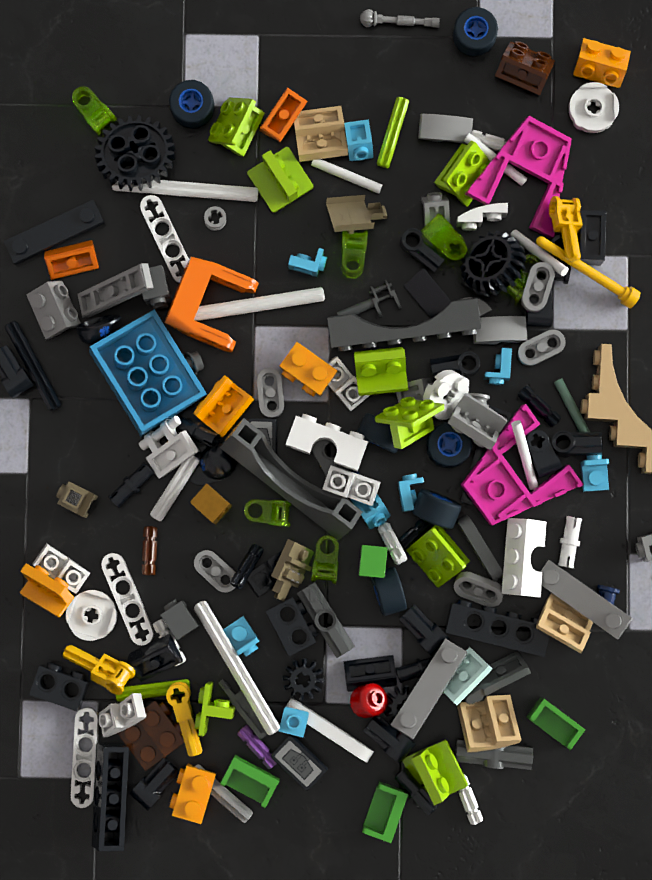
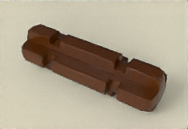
[142,526,158,576]

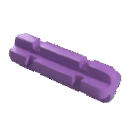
[238,725,277,769]

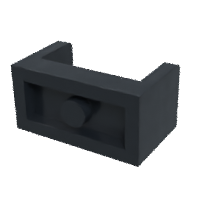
[579,210,606,266]

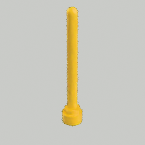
[536,236,641,309]

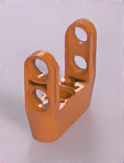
[164,257,259,352]

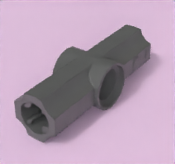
[297,582,355,658]
[455,739,533,770]

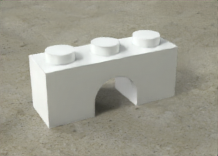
[286,414,368,472]
[502,518,547,597]

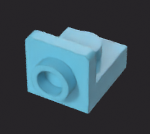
[344,119,373,161]
[288,248,327,277]
[484,348,512,385]
[580,455,609,492]
[397,474,424,512]
[350,494,391,529]
[223,616,260,656]
[279,706,309,737]

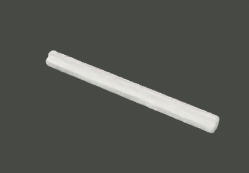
[112,180,259,202]
[194,287,325,321]
[194,600,280,735]

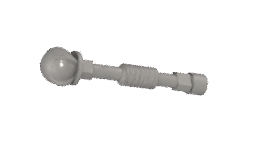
[360,9,440,28]

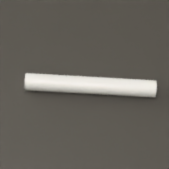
[463,133,527,186]
[311,159,383,194]
[510,230,568,276]
[511,420,539,490]

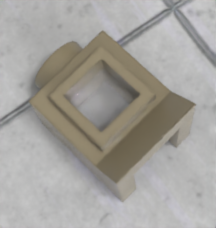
[56,482,98,518]

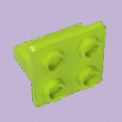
[208,97,265,157]
[434,141,490,207]
[247,147,313,213]
[354,347,408,396]
[375,397,444,449]
[406,525,470,588]
[195,681,236,736]
[403,740,468,805]

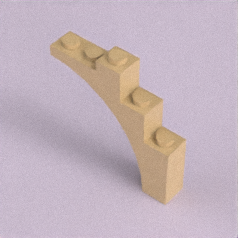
[580,344,652,474]

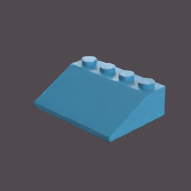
[89,309,207,437]

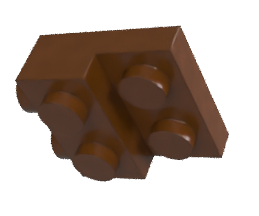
[117,700,184,772]

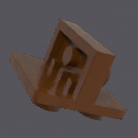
[495,41,555,95]

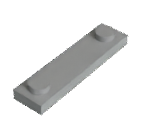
[77,263,153,318]
[540,560,633,639]
[391,638,468,739]

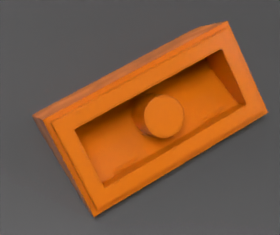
[259,87,308,142]
[44,240,99,280]

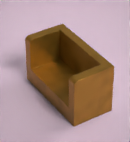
[191,483,232,524]

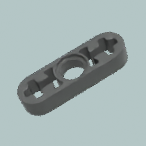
[456,514,503,582]

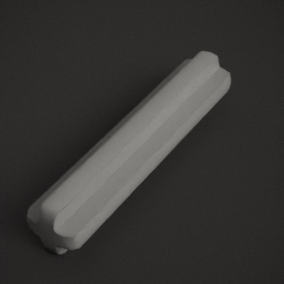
[195,764,253,823]

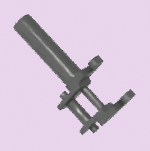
[337,280,401,317]

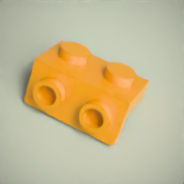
[573,38,631,88]
[280,342,338,397]
[193,375,254,438]
[20,563,74,617]
[169,764,216,824]

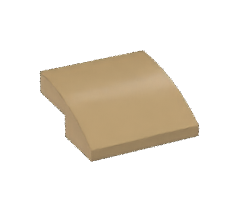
[294,106,348,162]
[536,593,593,653]
[457,695,521,752]

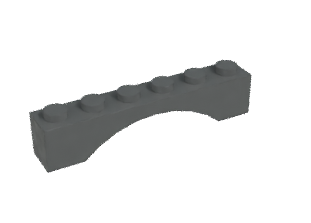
[327,297,481,351]
[220,418,363,540]

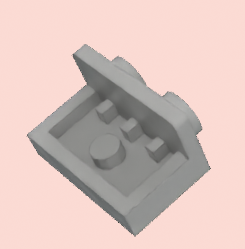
[26,281,81,339]
[448,393,507,450]

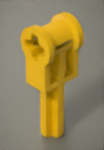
[549,196,583,262]
[63,645,136,695]
[166,681,203,756]

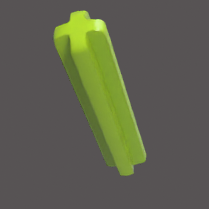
[377,97,409,168]
[115,679,190,702]

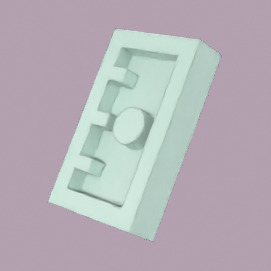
[443,647,492,705]

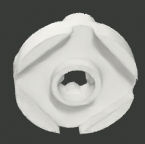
[568,82,619,133]
[423,370,469,420]
[66,590,117,641]

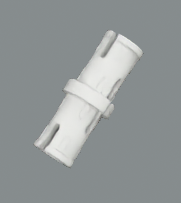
[558,516,582,568]

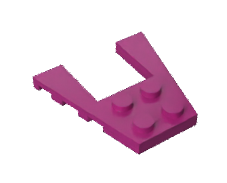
[465,116,572,239]
[461,404,584,525]

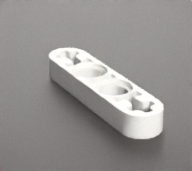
[140,195,189,284]
[101,553,154,646]
[285,698,374,762]
[71,707,99,808]

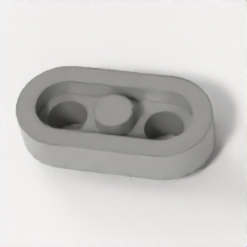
[521,262,555,312]
[517,330,565,366]
[257,368,284,418]
[194,550,236,592]
[454,572,503,607]

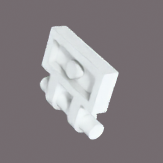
[139,416,199,479]

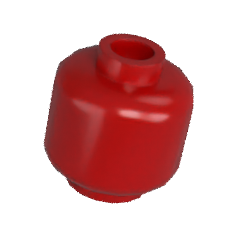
[350,683,388,718]

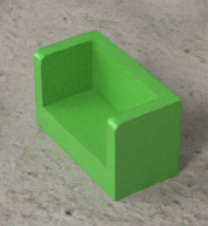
[358,545,388,578]
[526,697,585,750]
[220,755,280,808]
[362,781,408,843]

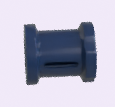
[597,585,620,605]

